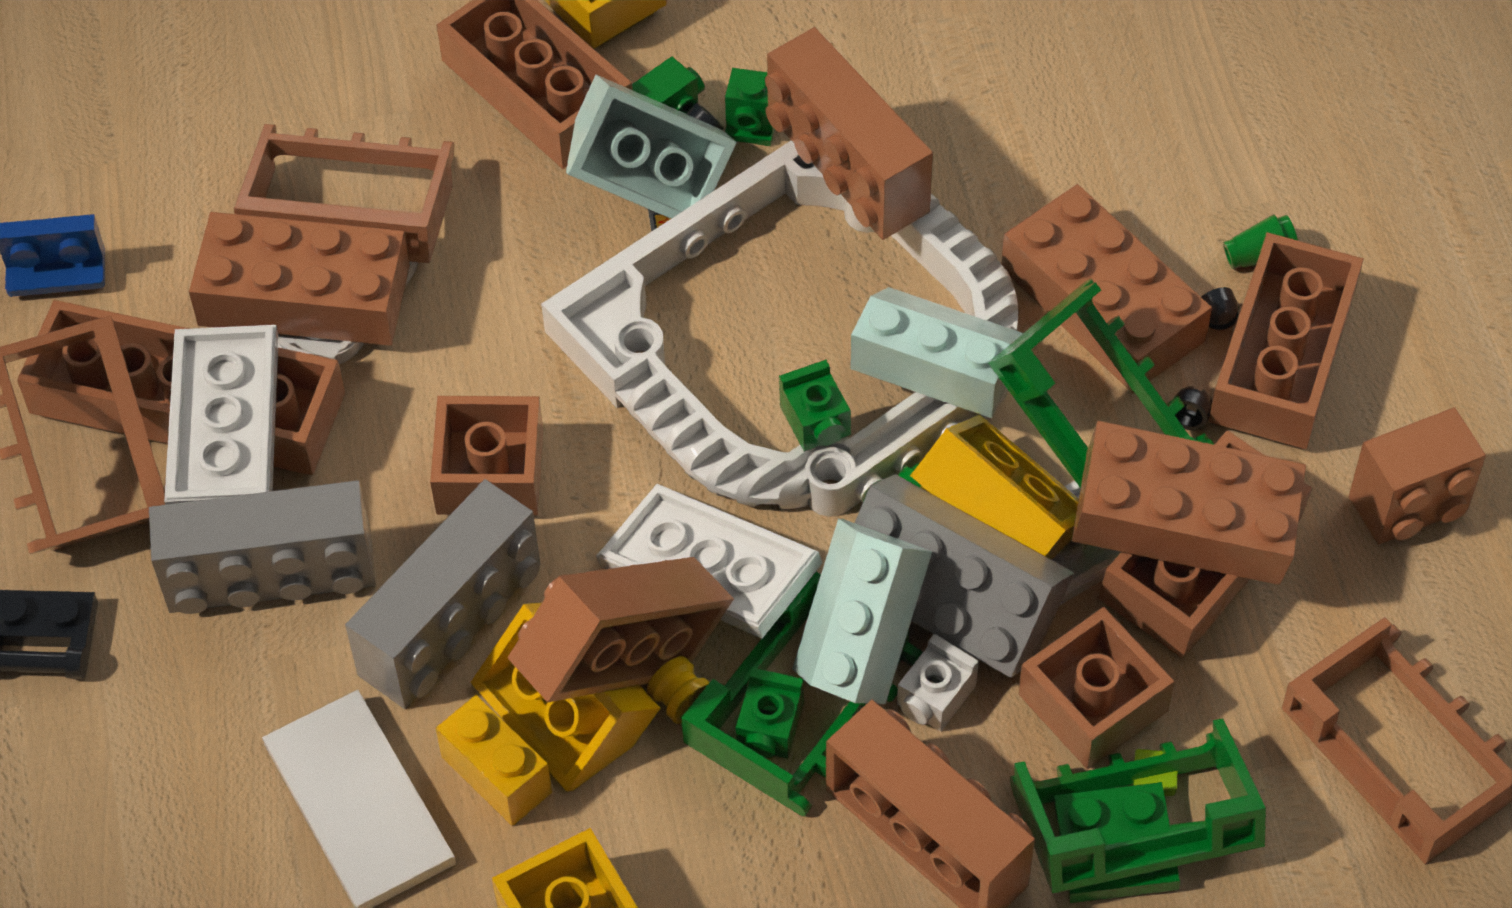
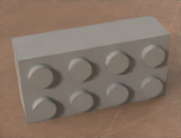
[855,474,1074,677]
[345,479,541,709]
[149,480,376,614]

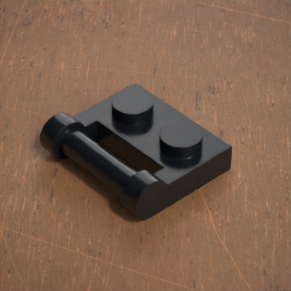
[0,590,98,679]

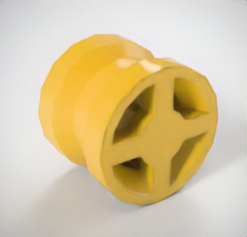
[647,656,710,724]

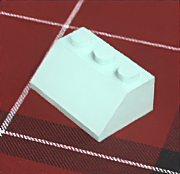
[566,74,737,219]
[850,287,1023,418]
[792,518,932,704]

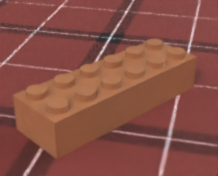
[17,300,345,475]

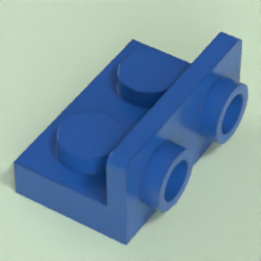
[0,214,105,297]

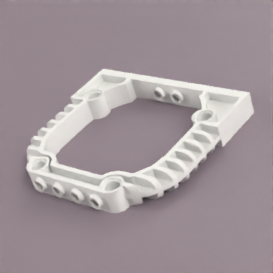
[541,141,1018,517]

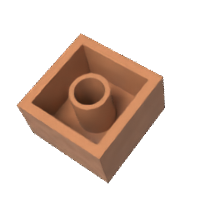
[430,396,544,515]
[1348,407,1486,545]
[1018,607,1174,770]

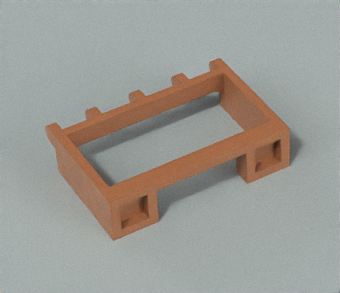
[234,124,454,263]
[0,315,165,554]
[1282,617,1512,865]

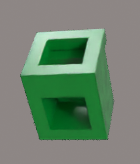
[632,56,705,114]
[725,67,775,146]
[779,359,851,452]
[736,668,804,759]

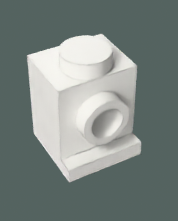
[897,634,979,732]

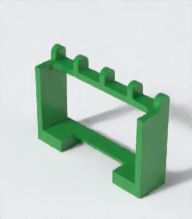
[988,279,1214,488]
[681,572,923,816]
[1010,718,1266,894]

